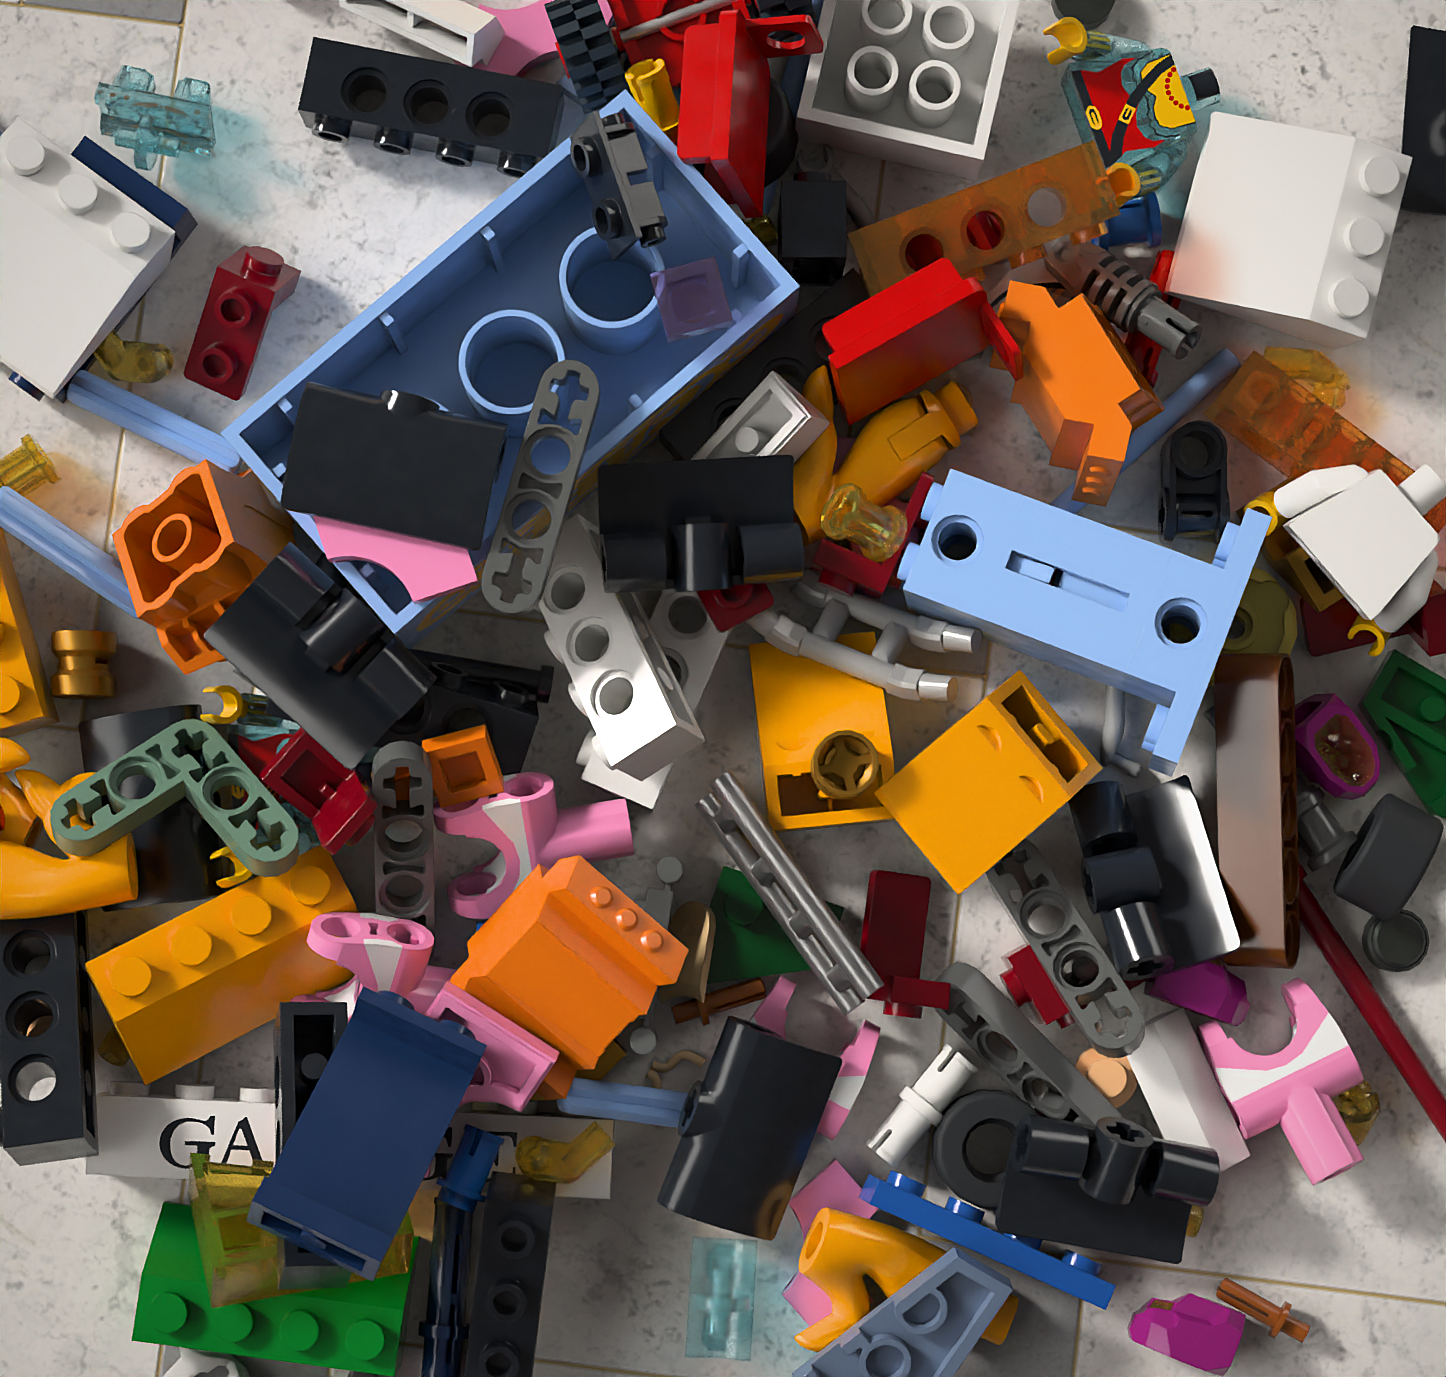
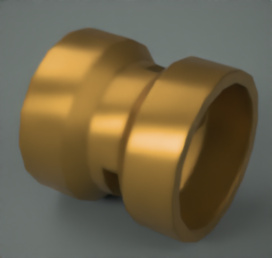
[50,630,117,700]
[810,730,879,800]

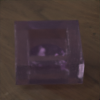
[650,256,733,343]

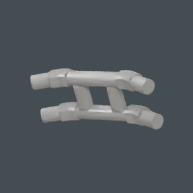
[744,567,982,703]

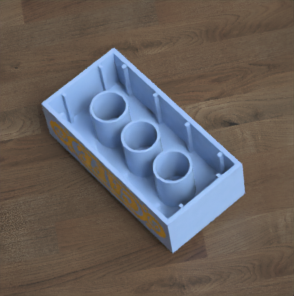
[220,89,800,649]

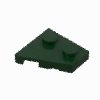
[1357,649,1446,820]
[707,866,845,984]

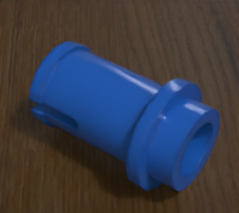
[436,1123,505,1213]

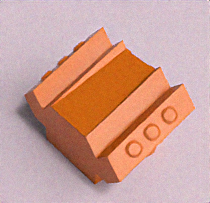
[989,280,1165,507]
[112,459,298,675]
[450,855,689,1100]

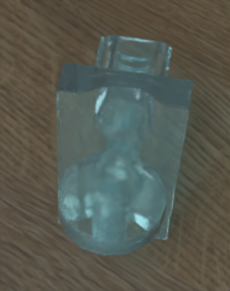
[94,65,216,171]
[685,1236,757,1361]

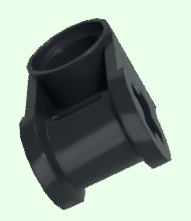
[1157,420,1230,544]

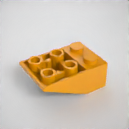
[748,631,895,833]
[874,670,1103,895]

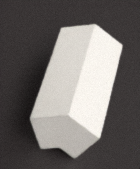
[339,0,505,67]
[1118,1007,1251,1173]

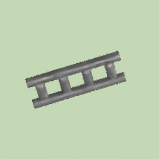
[695,770,884,1016]

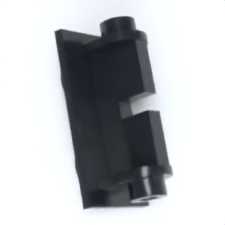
[569,111,668,261]

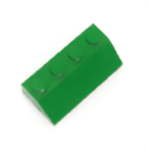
[131,1201,420,1377]

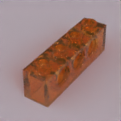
[847,140,1121,298]
[1203,350,1446,533]

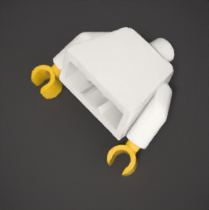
[1244,464,1446,657]

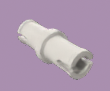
[865,1043,978,1170]

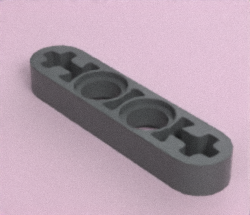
[481,360,600,617]
[372,741,435,963]
[985,839,1145,1058]
[934,962,1124,1126]

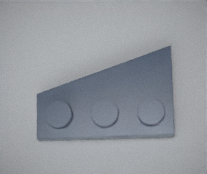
[792,1247,1013,1377]

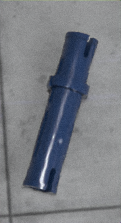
[418,1197,473,1377]

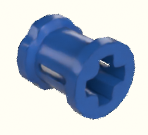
[1088,192,1162,251]

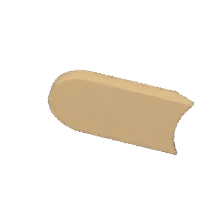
[659,901,716,1003]

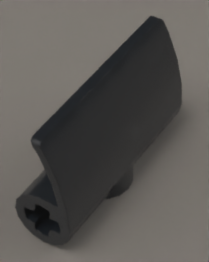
[1400,25,1446,216]
[280,381,508,551]
[597,455,804,593]
[204,542,438,770]
[79,704,225,912]
[1068,775,1240,981]
[657,1016,842,1241]
[995,1113,1220,1264]

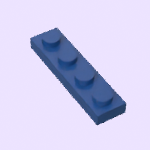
[858,1170,1116,1310]

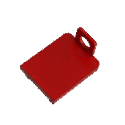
[677,9,824,218]
[822,258,1024,426]

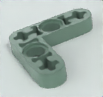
[50,719,299,877]

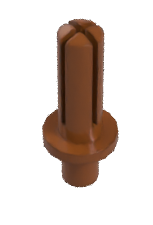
[671,977,766,1026]
[1216,1278,1311,1343]

